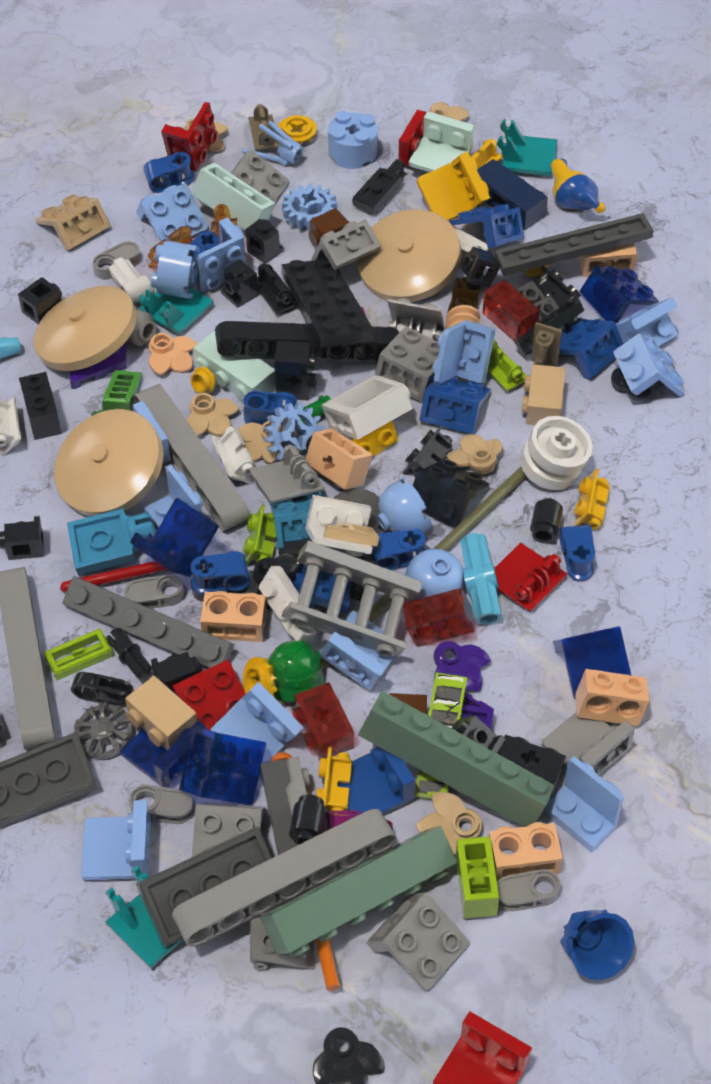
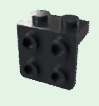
[413,460,489,528]

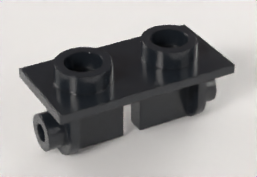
[257,263,298,314]
[533,266,581,307]
[403,425,453,477]

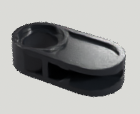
[70,671,134,708]

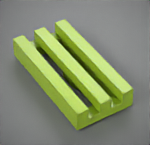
[44,628,113,681]

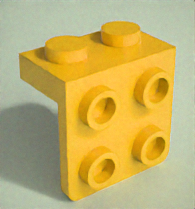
[416,151,490,221]

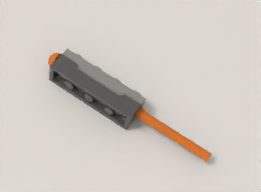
[260,752,340,991]

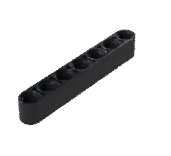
[215,321,399,363]

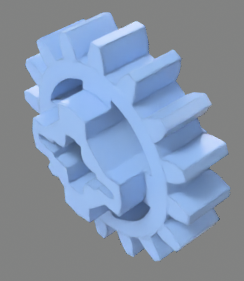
[282,183,337,231]
[263,403,325,461]

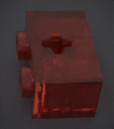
[482,279,540,341]
[291,682,354,761]

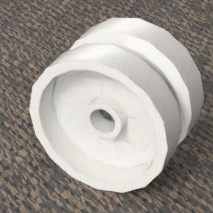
[520,416,592,490]

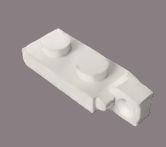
[258,566,317,642]

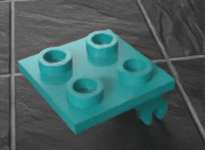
[497,119,558,176]
[138,287,214,335]
[105,865,184,969]

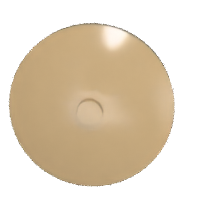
[356,209,461,302]
[33,286,137,371]
[54,409,163,517]

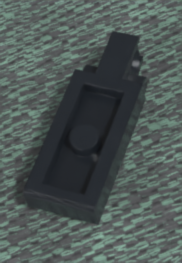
[352,159,405,214]
[514,302,585,355]

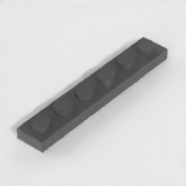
[495,213,654,276]
[62,576,235,668]

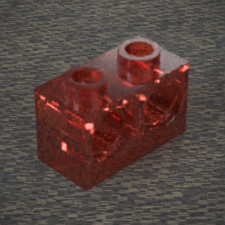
[403,588,475,647]

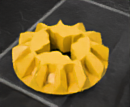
[278,115,317,146]
[243,657,277,697]

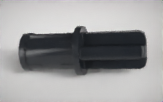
[106,628,152,680]

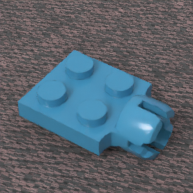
[67,508,158,575]

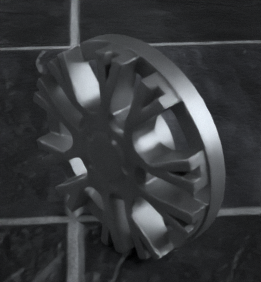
[73,702,133,759]

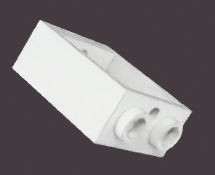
[321,375,413,440]

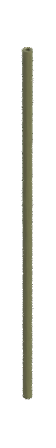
[197,467,527,780]

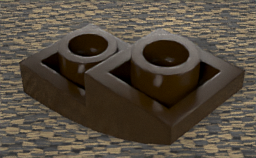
[447,277,482,313]

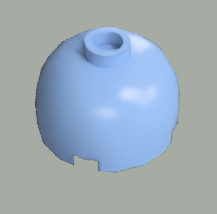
[377,478,432,538]
[405,549,465,610]

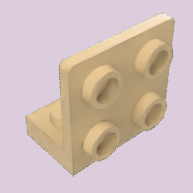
[35,194,110,250]

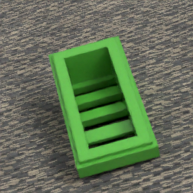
[102,370,142,411]

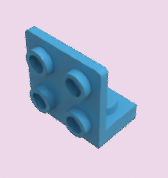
[269,490,328,548]

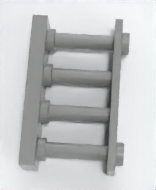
[281,540,422,657]

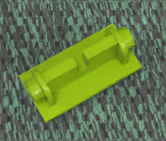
[488,340,526,391]
[242,504,276,565]

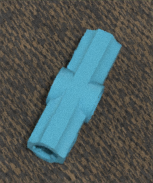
[460,533,502,625]

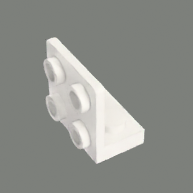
[305,495,373,556]

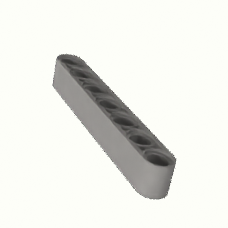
[133,384,250,531]
[0,567,56,750]
[172,809,397,947]

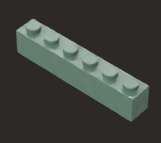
[358,691,555,827]
[259,826,458,957]

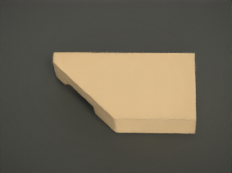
[323,523,379,546]

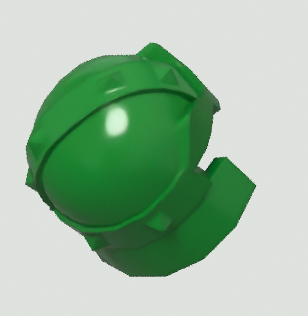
[268,640,325,702]

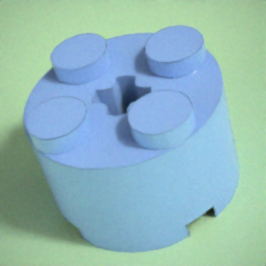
[328,111,378,169]
[151,241,200,299]

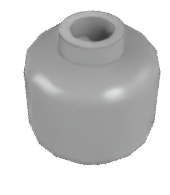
[126,309,156,346]

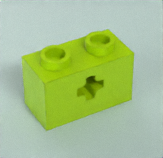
[455,837,499,919]

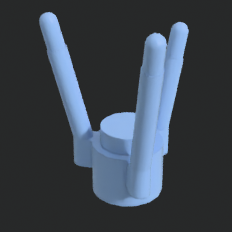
[242,121,303,166]

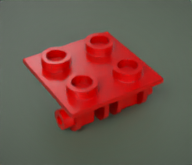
[494,542,568,612]
[172,659,246,742]

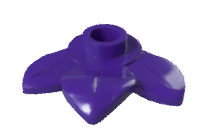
[433,641,491,692]

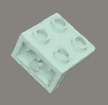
[409,112,475,172]

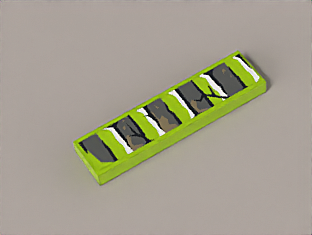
[415,672,467,800]

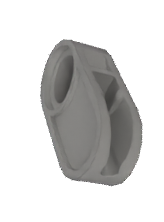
[92,241,141,280]
[124,574,185,609]
[129,785,194,824]
[497,869,561,911]

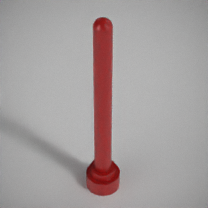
[60,545,203,593]

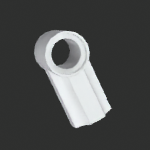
[109,257,154,305]

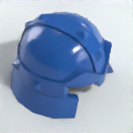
[560,909,634,980]

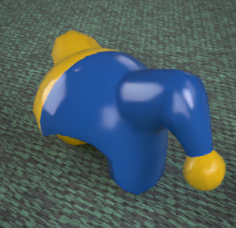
[550,158,606,213]

